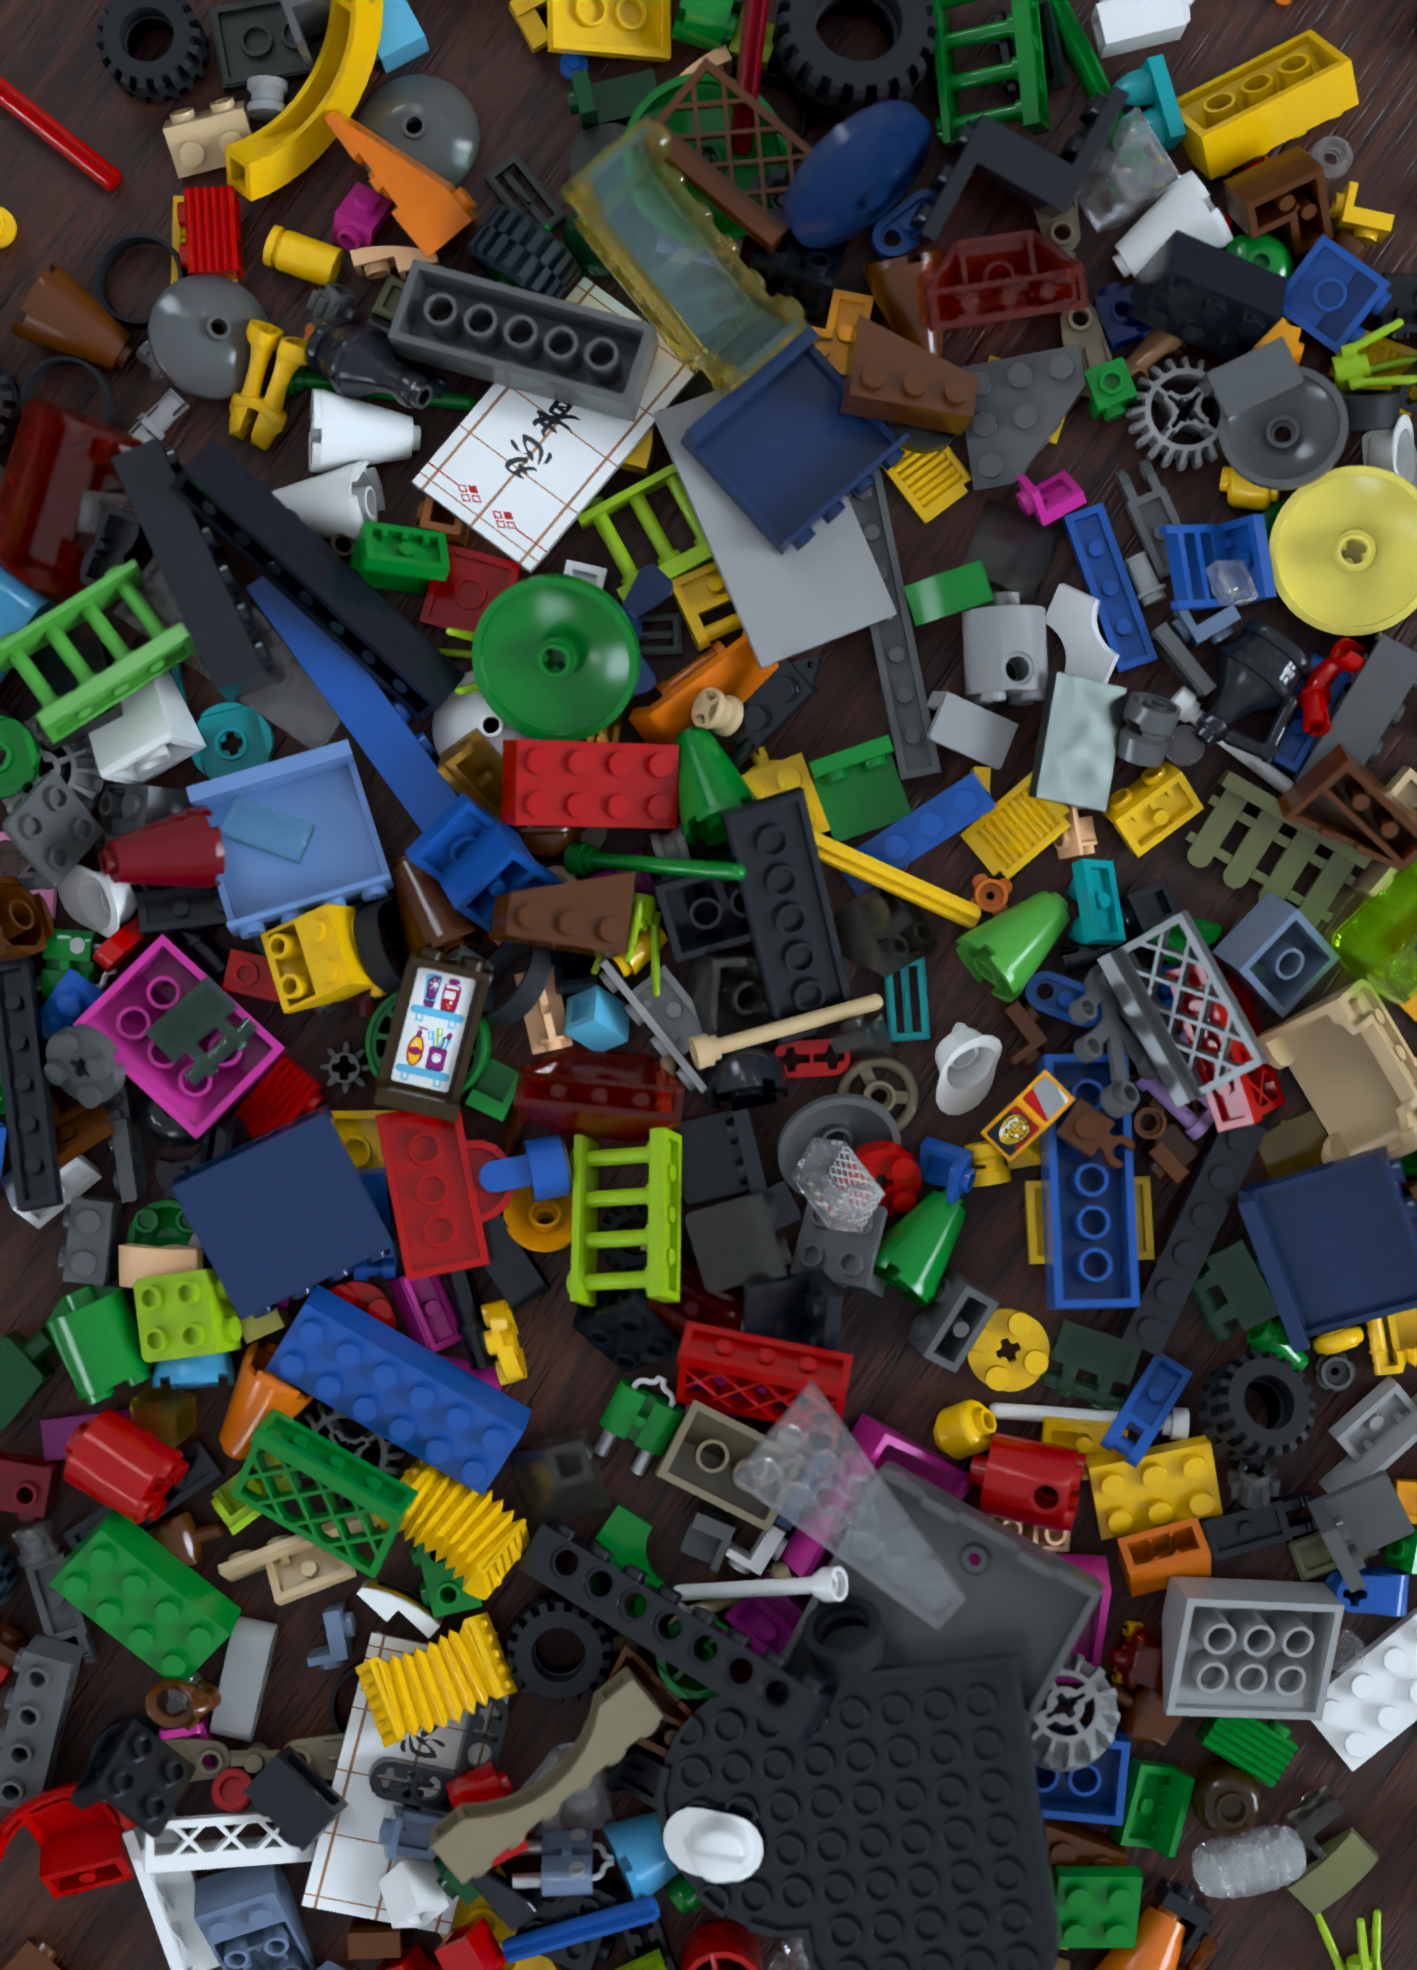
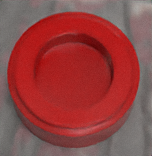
[211,1768,253,1813]

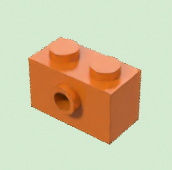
[1117,1517,1212,1598]

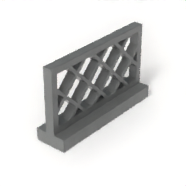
[1097,910,1269,1109]

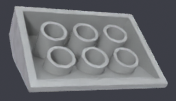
[1162,1576,1345,1720]

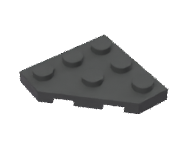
[960,344,1087,493]

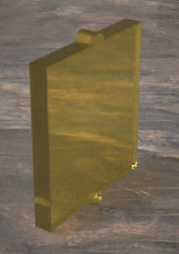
[1257,1109,1327,1179]

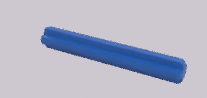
[501,1896,660,1963]

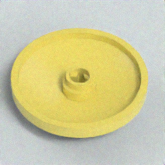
[1269,465,1417,636]

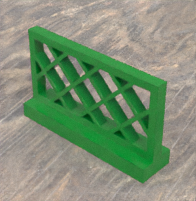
[231,1409,419,1579]

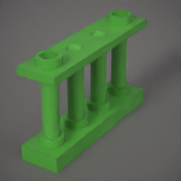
[0,559,196,744]

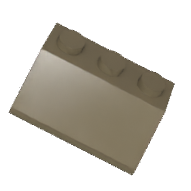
[654,1399,806,1532]

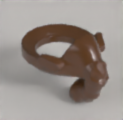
[145,1679,222,1731]

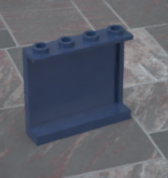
[680,324,910,555]
[171,1104,395,1320]
[1238,1145,1417,1353]

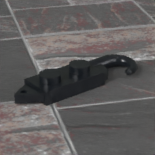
[711,655,823,769]

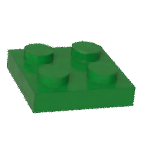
[1054,1866,1143,1948]

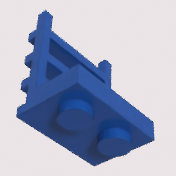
[1159,514,1277,612]

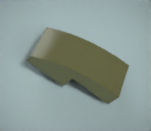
[1287,1827,1379,1916]

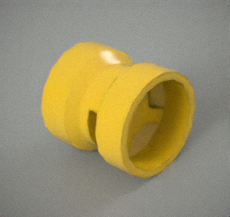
[964,1140,1012,1187]

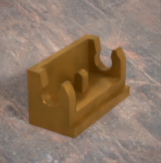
[437,727,503,820]

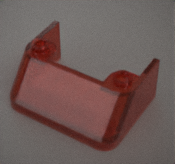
[0,397,142,597]

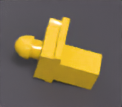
[509,0,548,53]

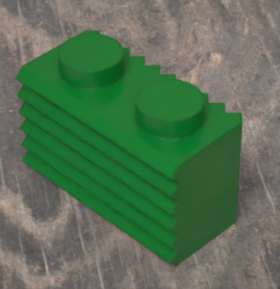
[1195,1717,1298,1789]

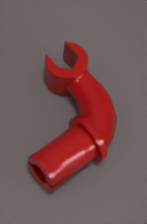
[1297,638,1366,737]

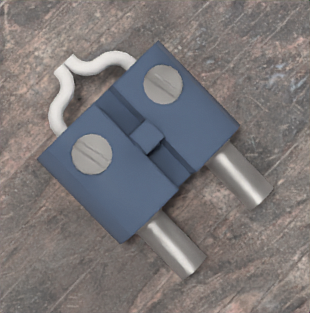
[512,1828,614,1897]

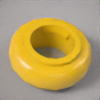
[1312,1326,1364,1355]

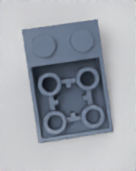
[194,1864,317,1970]

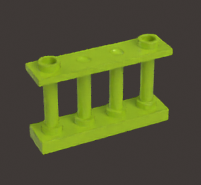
[577,464,714,604]
[567,1127,682,1307]

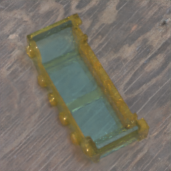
[560,115,809,396]

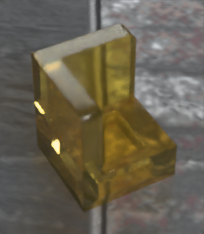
[130,1384,197,1448]

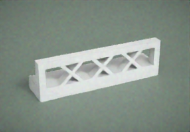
[141,1811,315,1874]
[122,1812,220,1970]

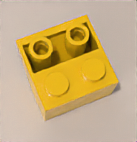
[260,904,377,1014]

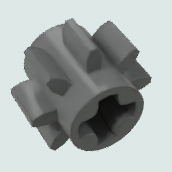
[306,282,361,327]
[320,1041,370,1093]
[1227,1459,1281,1509]

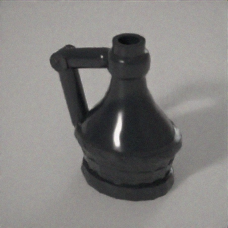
[305,317,448,409]
[1192,620,1312,763]

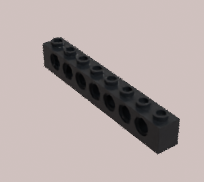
[518,1521,834,1744]

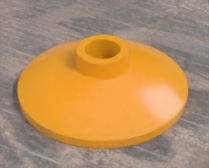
[503,1186,573,1252]

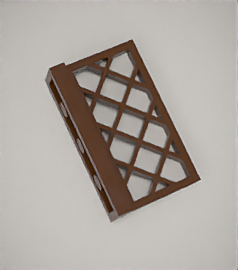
[640,57,814,254]

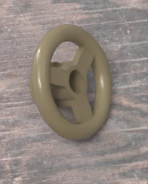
[837,1055,919,1131]

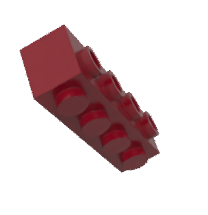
[0,1450,63,1522]

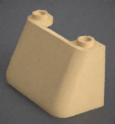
[1257,979,1417,1164]

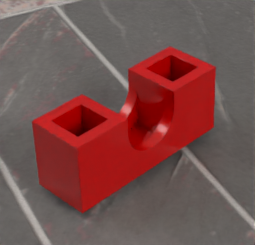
[375,1917,507,1970]

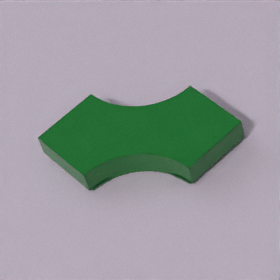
[595,1502,665,1617]

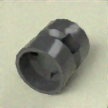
[1116,691,1181,768]

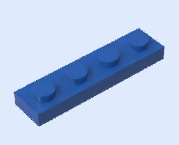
[1062,502,1158,675]
[840,771,997,897]

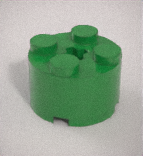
[671,0,742,51]

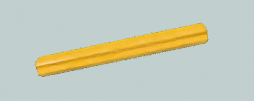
[813,830,981,928]

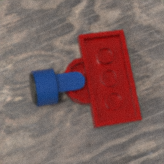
[375,1110,573,1281]

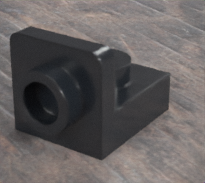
[1119,879,1180,940]

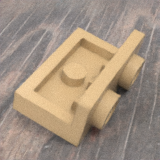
[163,97,253,179]

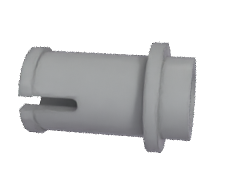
[1124,551,1167,608]

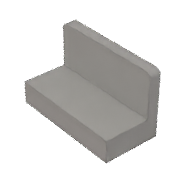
[926,691,1019,769]

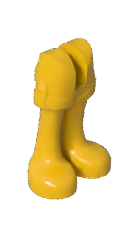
[229,319,307,451]

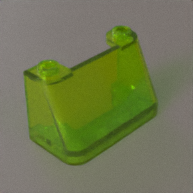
[1331,860,1417,1004]

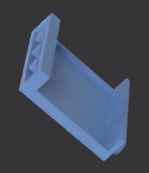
[186,739,394,939]

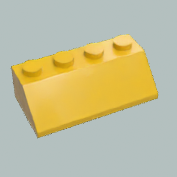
[1176,29,1359,180]

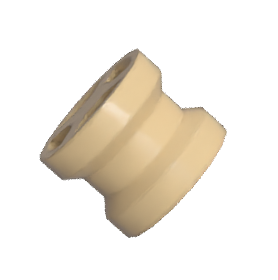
[691,687,744,737]

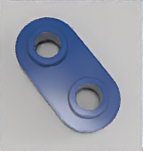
[871,189,935,260]
[1024,971,1102,1027]

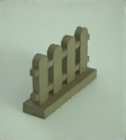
[1185,768,1372,928]

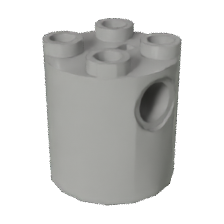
[962,592,1048,707]

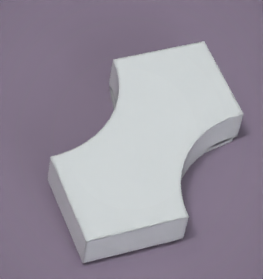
[1046,583,1119,683]

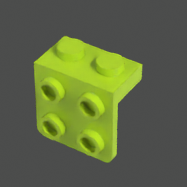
[133,1268,242,1362]

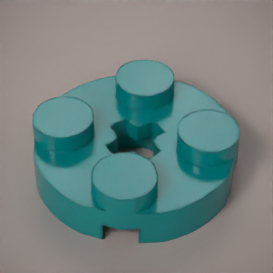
[191,702,275,779]

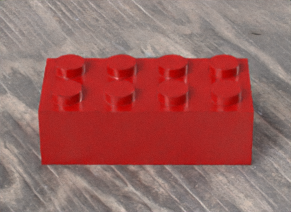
[501,739,679,829]

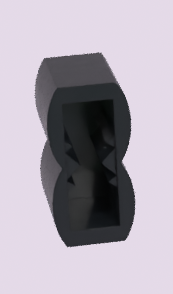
[80,505,147,586]

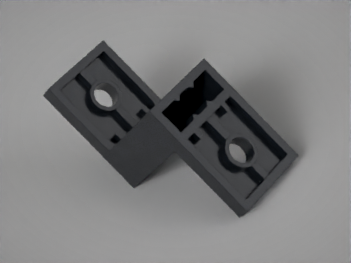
[909,86,1130,246]

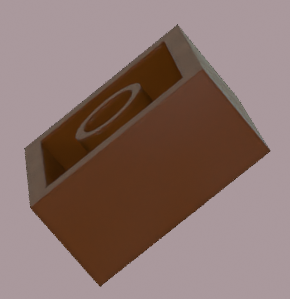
[347,1916,407,1960]

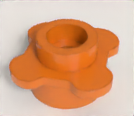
[969,874,1013,917]

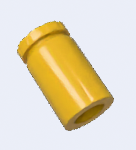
[262,225,344,287]

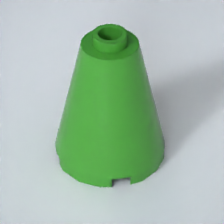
[956,891,1070,1002]

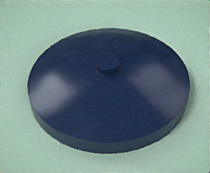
[783,100,932,249]

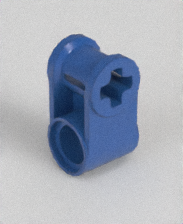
[1324,1566,1409,1617]

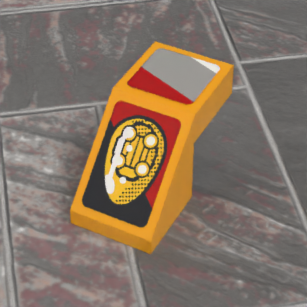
[980,1069,1075,1163]

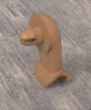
[1124,328,1186,389]

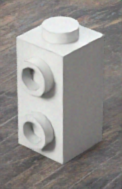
[1090,0,1190,59]

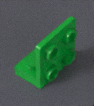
[348,520,450,595]
[808,735,911,842]

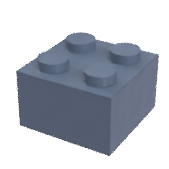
[1212,891,1340,1018]

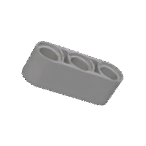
[210,1615,279,1742]

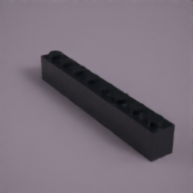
[168,439,465,722]

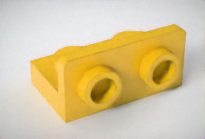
[1101,760,1204,858]

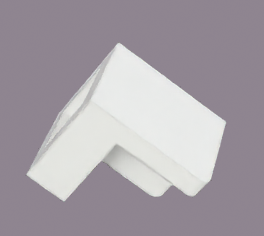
[379,1860,449,1929]

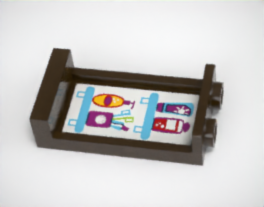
[373,946,494,1123]

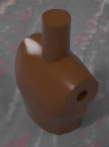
[144,1510,225,1566]
[1110,1681,1183,1748]

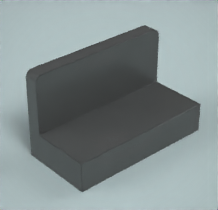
[280,0,330,72]
[1199,336,1303,419]

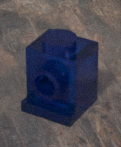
[1092,281,1153,353]

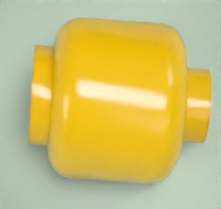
[1220,466,1281,510]
[933,1399,997,1460]

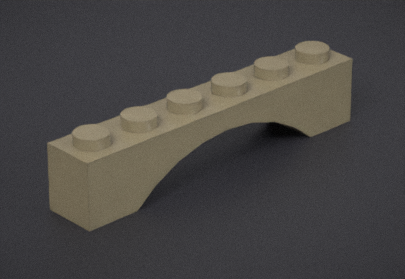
[428,1666,664,1885]

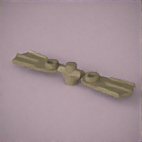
[1033,194,1112,398]
[156,1733,345,1782]

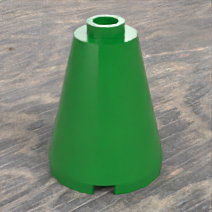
[672,727,758,847]
[874,1189,967,1308]

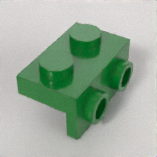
[1111,1758,1195,1858]

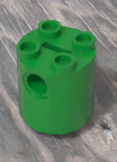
[45,1285,155,1406]

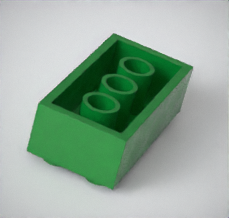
[48,1508,242,1681]

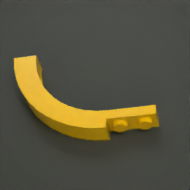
[225,0,383,202]

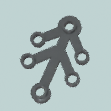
[1068,964,1159,1118]

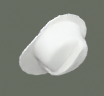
[1362,414,1417,488]
[57,864,137,938]
[934,1022,1002,1115]
[663,1807,763,1883]

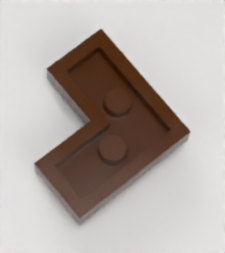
[50,1089,116,1168]

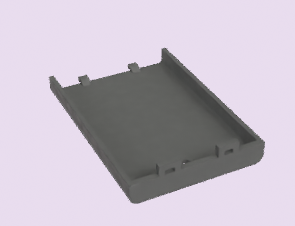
[781,1461,1105,1727]

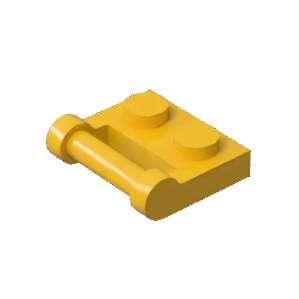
[672,561,742,651]

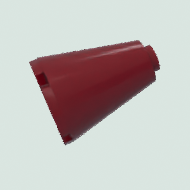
[99,804,225,889]

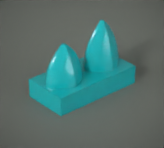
[1114,54,1187,153]
[1066,859,1126,945]

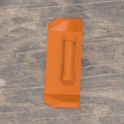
[629,631,779,745]

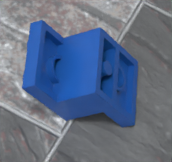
[405,793,563,945]

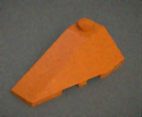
[323,110,479,258]

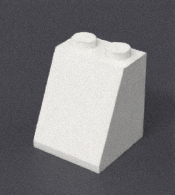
[88,670,207,785]

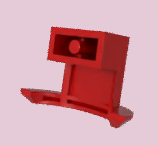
[0,1782,137,1899]

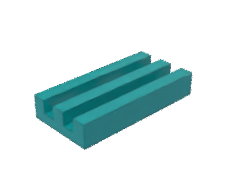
[882,957,930,1042]

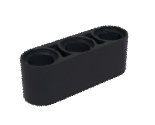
[482,1211,551,1311]

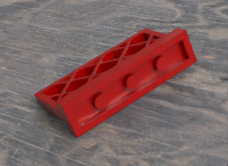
[1166,954,1286,1132]
[676,1321,854,1436]

